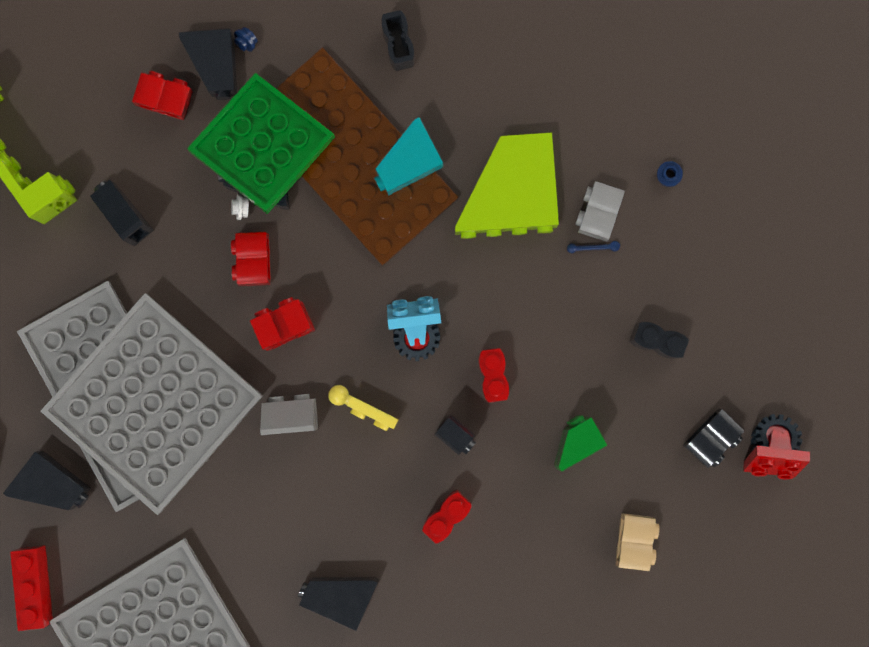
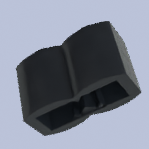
[381,10,415,71]
[630,322,689,359]
[683,408,744,468]
[434,415,476,455]

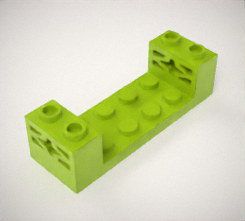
[0,86,77,224]

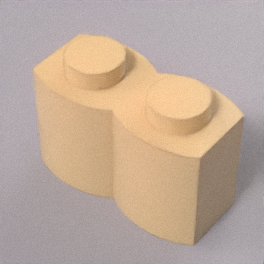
[616,513,659,571]

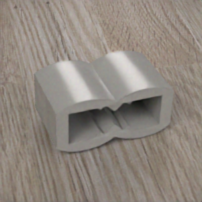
[575,181,625,242]

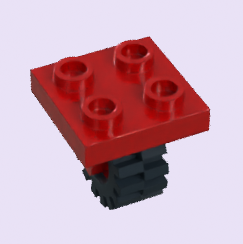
[743,414,810,480]

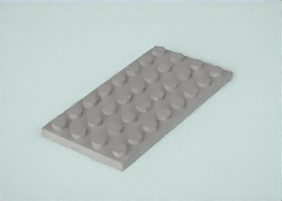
[17,281,209,512]

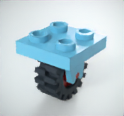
[387,296,441,361]

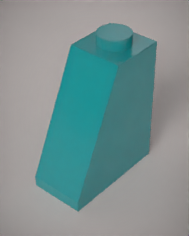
[374,117,443,196]

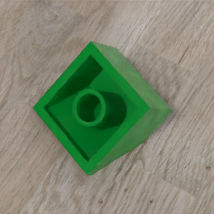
[554,415,607,472]

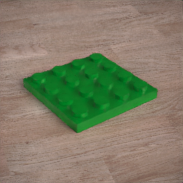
[187,73,335,214]

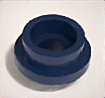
[234,27,258,52]
[657,161,683,187]

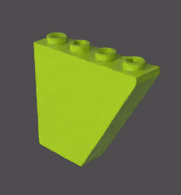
[455,133,559,239]

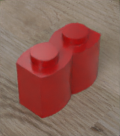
[132,71,193,120]
[231,232,271,286]
[478,348,509,403]
[422,490,472,543]

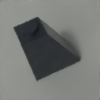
[179,29,237,100]
[90,180,154,246]
[3,451,91,511]
[298,577,379,631]

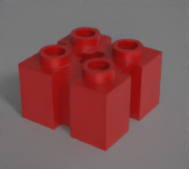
[250,297,316,351]

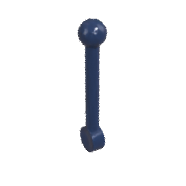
[567,241,620,254]

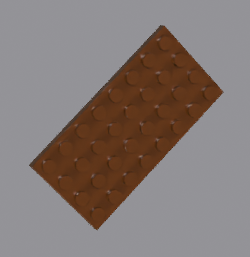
[276,47,458,266]

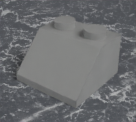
[260,394,318,435]

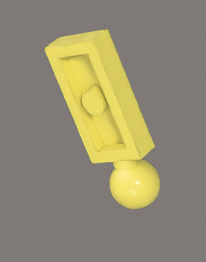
[328,385,399,431]

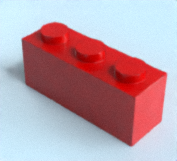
[10,545,53,631]

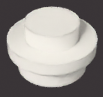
[231,194,249,220]

